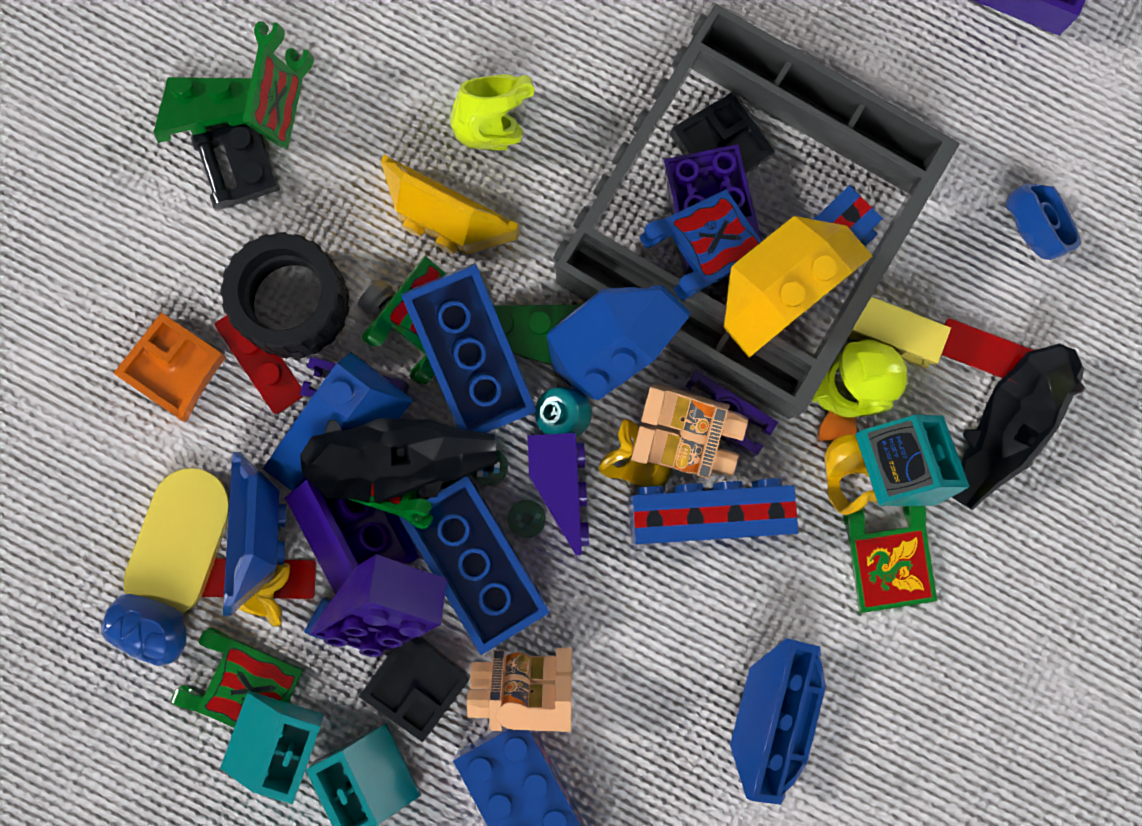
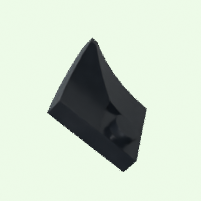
[669,92,775,174]
[359,636,470,742]

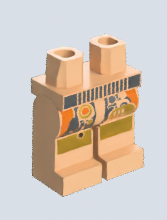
[631,382,749,479]
[467,647,572,732]

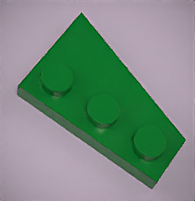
[493,304,582,366]

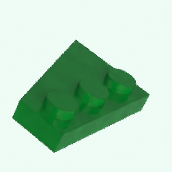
[153,77,251,143]

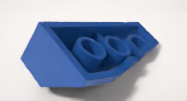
[262,352,414,491]

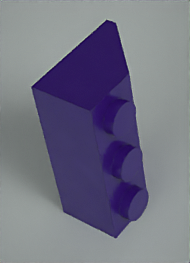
[285,480,420,595]

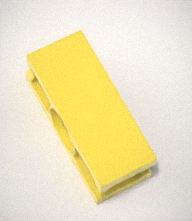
[848,297,951,369]

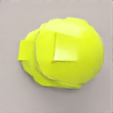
[450,74,535,150]
[812,339,908,418]

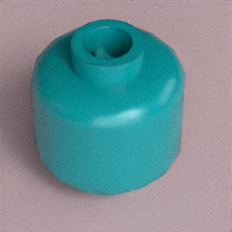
[535,388,592,437]

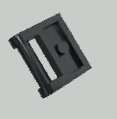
[190,124,280,209]

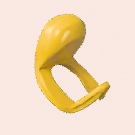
[598,419,672,487]
[825,434,878,515]
[239,563,290,627]

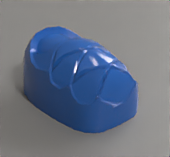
[1005,183,1081,260]
[101,594,186,666]

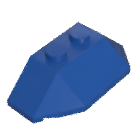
[547,285,691,400]
[222,452,286,616]
[730,638,826,805]

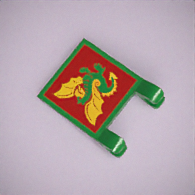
[843,506,937,613]

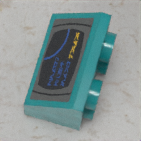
[855,414,969,506]

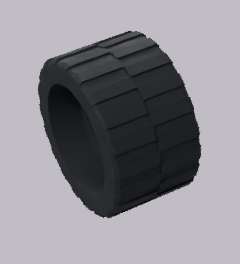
[220,232,350,359]

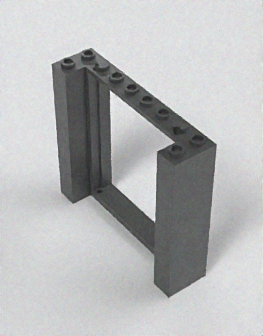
[553,3,960,420]

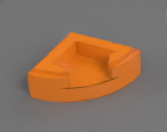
[816,401,857,442]

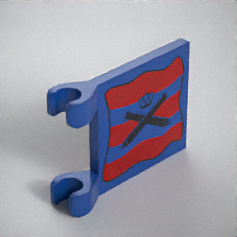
[640,190,761,301]

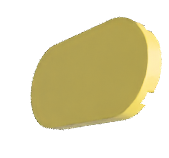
[124,468,230,614]

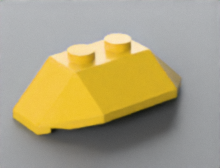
[381,154,520,255]
[723,216,873,357]

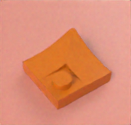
[113,312,226,423]

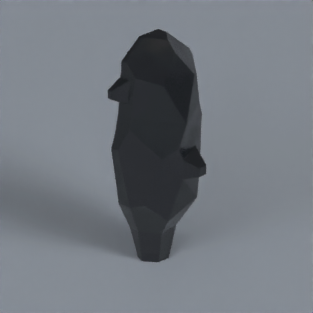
[952,344,1085,510]
[300,418,498,503]

